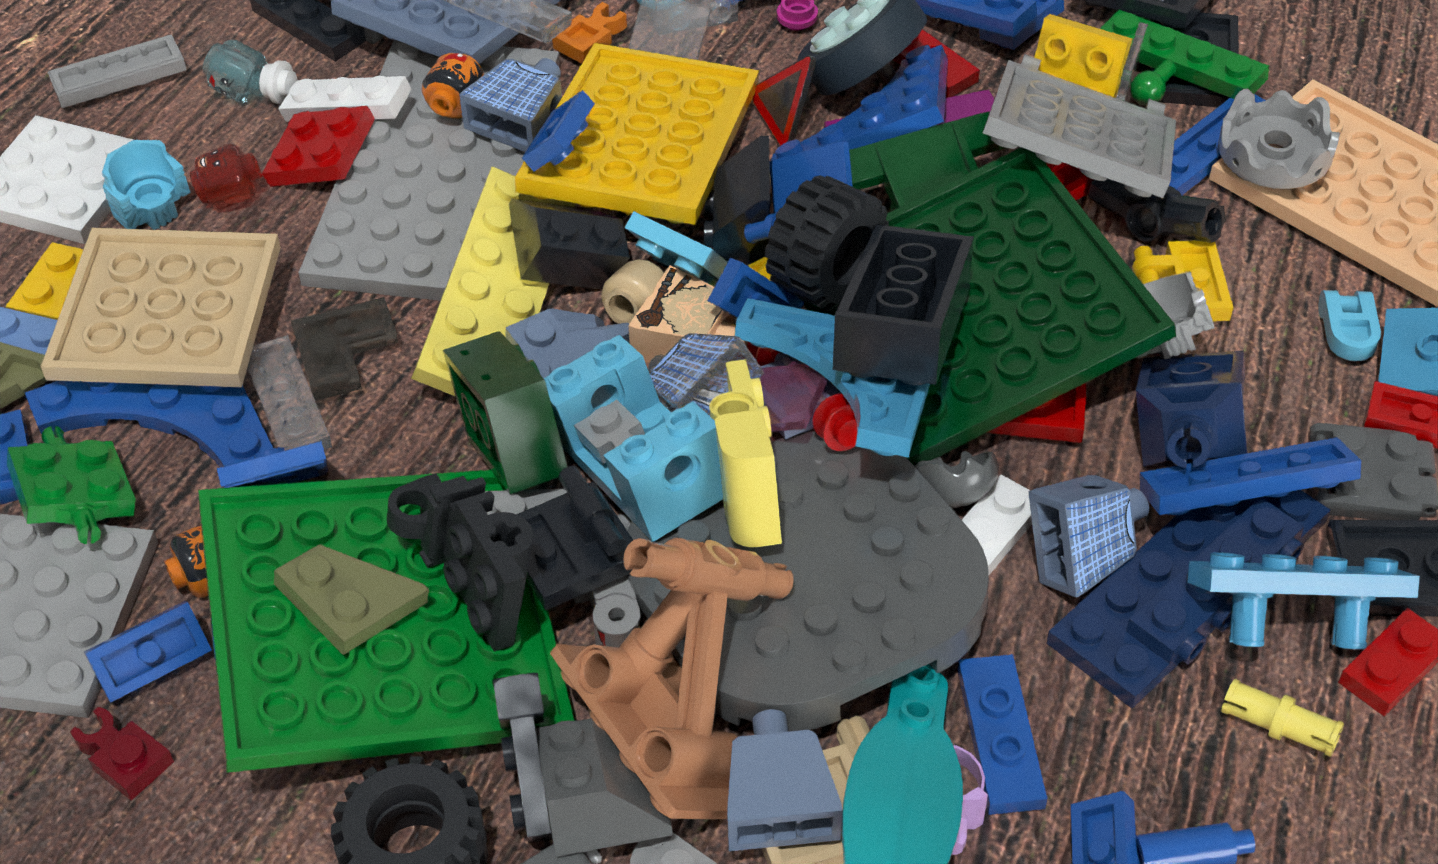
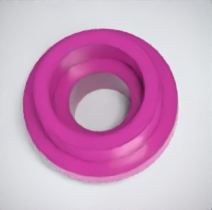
[777,0,818,30]

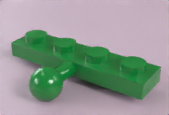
[1100,10,1269,106]

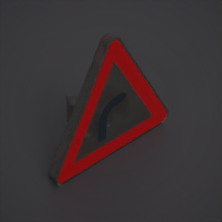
[751,55,816,146]

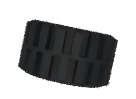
[765,175,889,311]
[331,756,488,864]

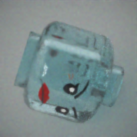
[202,39,267,103]

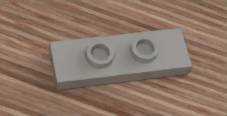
[48,35,187,108]

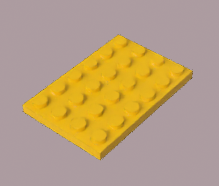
[515,43,759,225]

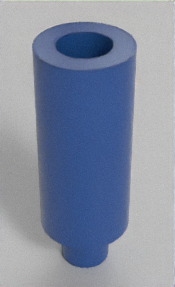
[1136,822,1256,864]

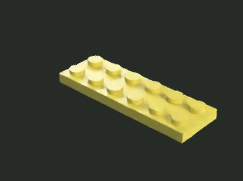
[411,167,576,396]

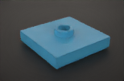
[1379,308,1438,396]

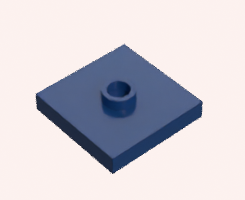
[217,441,328,488]

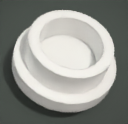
[259,60,297,104]

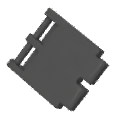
[1310,423,1438,520]

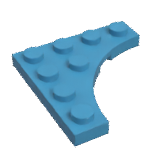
[734,298,930,457]

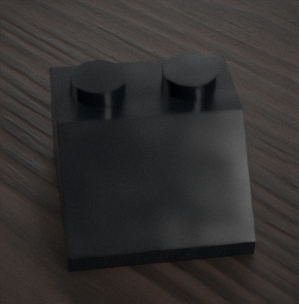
[704,136,770,266]
[509,198,630,289]

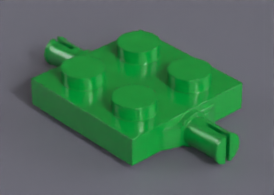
[7,426,136,544]

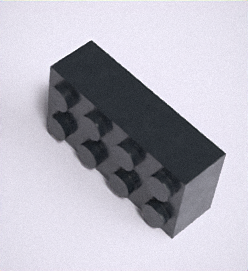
[832,224,974,385]

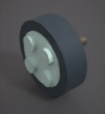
[797,0,927,96]

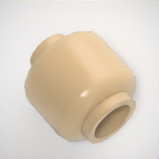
[601,259,664,324]

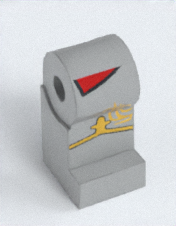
[574,575,640,647]

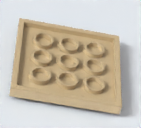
[41,228,281,387]

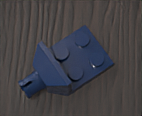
[1136,350,1248,468]

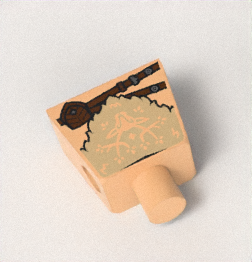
[628,265,748,373]

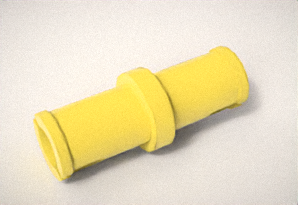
[1221,679,1344,757]

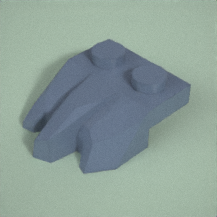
[505,309,630,378]

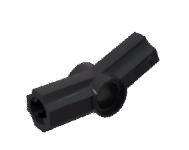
[1088,178,1226,243]

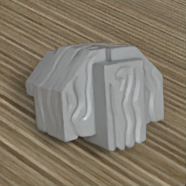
[1137,271,1215,359]

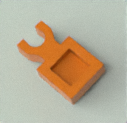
[552,2,627,64]

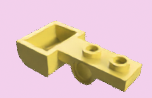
[709,359,782,547]

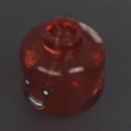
[190,143,262,210]

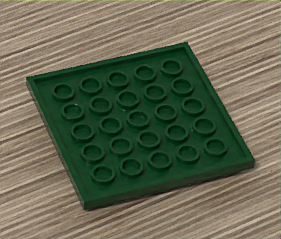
[794,147,1176,465]

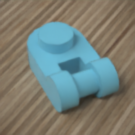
[1318,290,1381,361]

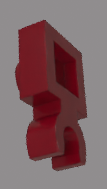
[70,707,174,801]

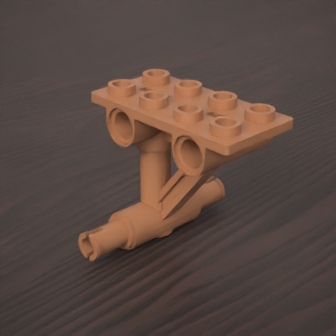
[550,538,794,819]

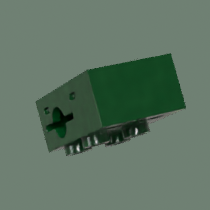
[443,331,567,494]

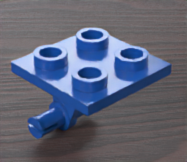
[744,141,853,244]

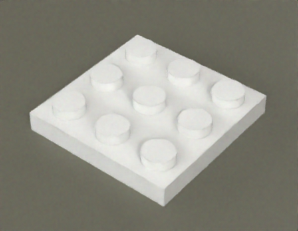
[0,115,133,244]

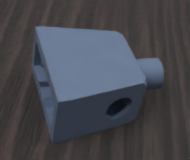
[727,709,843,851]

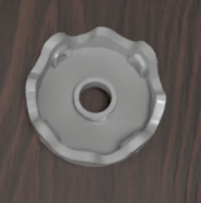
[1218,88,1340,189]

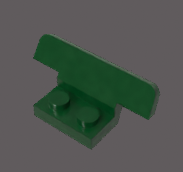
[849,112,1006,212]

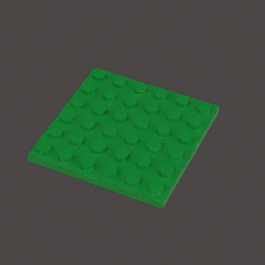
[198,470,574,773]

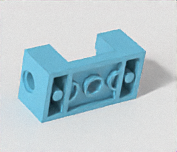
[544,335,723,542]

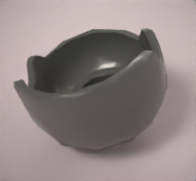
[914,451,999,508]

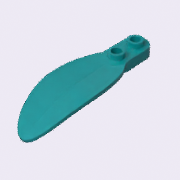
[842,664,963,864]

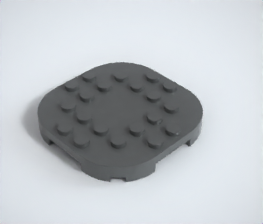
[627,432,989,732]

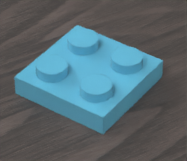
[625,211,728,287]

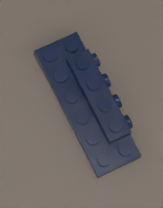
[1046,490,1331,709]

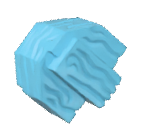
[102,140,191,230]

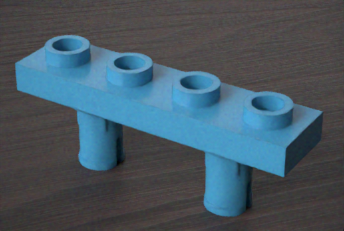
[1188,552,1420,649]

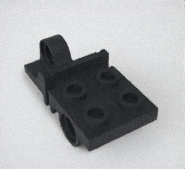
[387,473,534,652]

